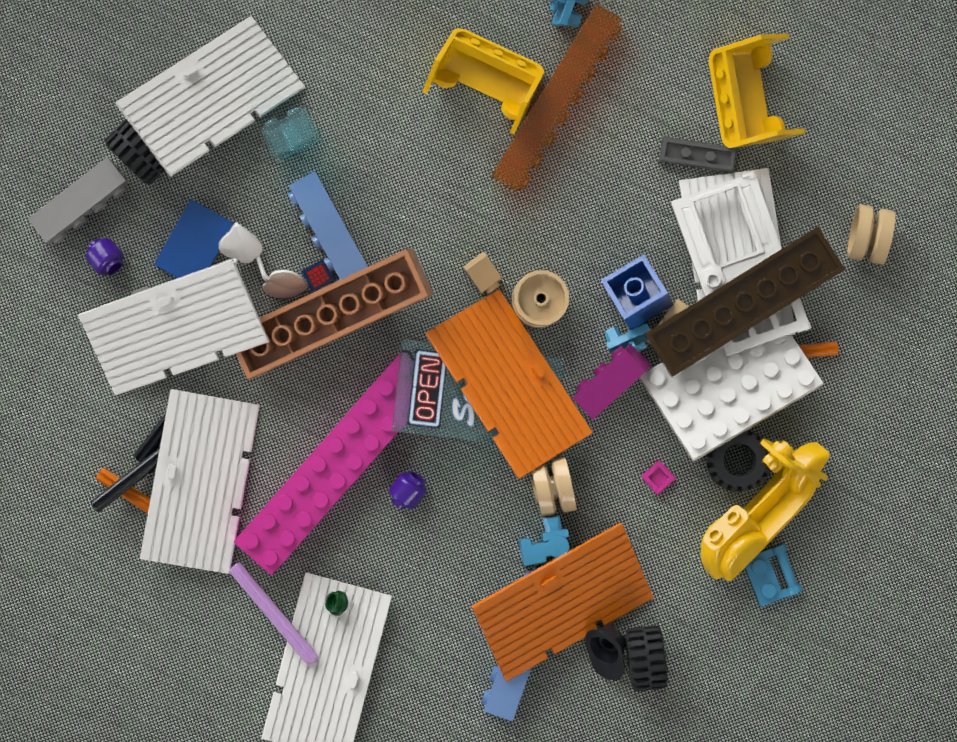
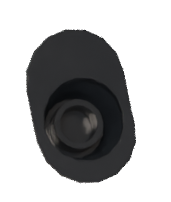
[585,623,626,680]

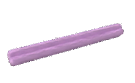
[229,563,318,665]

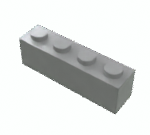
[28,157,129,245]

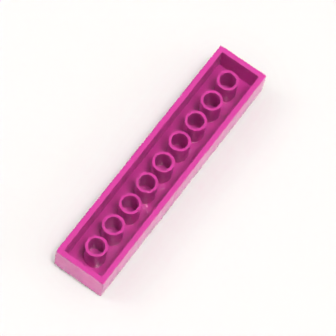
[234,351,414,575]

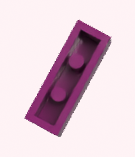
[572,343,652,420]

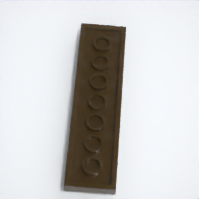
[644,227,845,378]

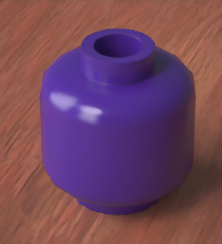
[86,238,124,276]
[389,471,427,509]

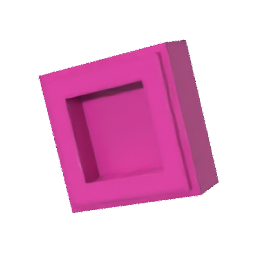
[640,460,676,495]

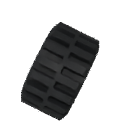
[104,119,165,185]
[705,430,770,492]
[625,625,668,692]

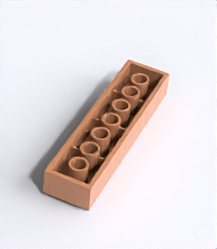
[236,248,434,379]

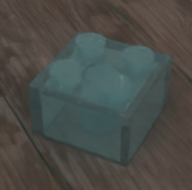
[260,107,322,163]

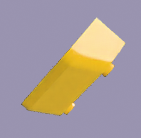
[422,28,544,135]
[709,34,805,148]

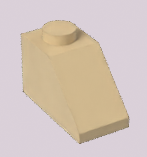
[463,251,502,294]

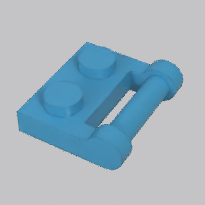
[745,543,803,607]

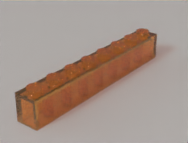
[491,3,623,193]

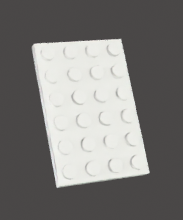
[640,335,823,462]

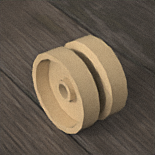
[847,204,895,265]
[511,270,569,328]
[531,457,577,518]

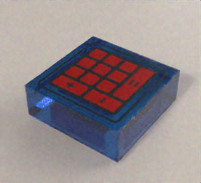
[301,259,335,293]

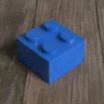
[600,254,674,331]

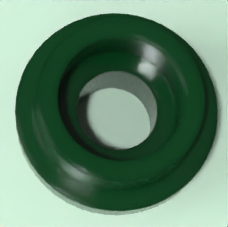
[325,591,348,616]

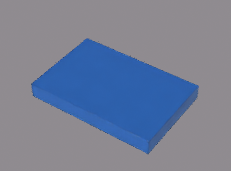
[154,199,235,278]

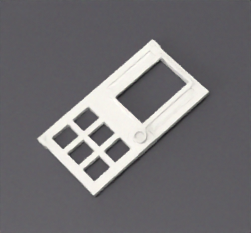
[671,171,812,357]

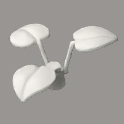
[219,223,309,298]

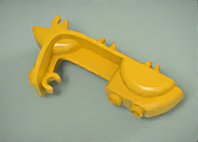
[701,438,830,581]

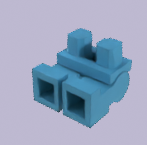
[518,515,569,566]

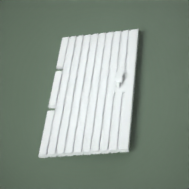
[115,16,305,176]
[679,168,796,343]
[78,259,269,396]
[140,389,260,574]
[261,572,392,742]

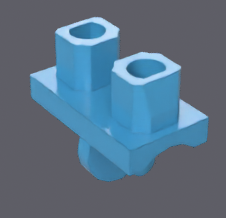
[549,0,588,28]
[605,323,650,355]

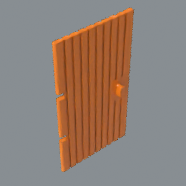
[425,289,593,479]
[471,522,654,682]

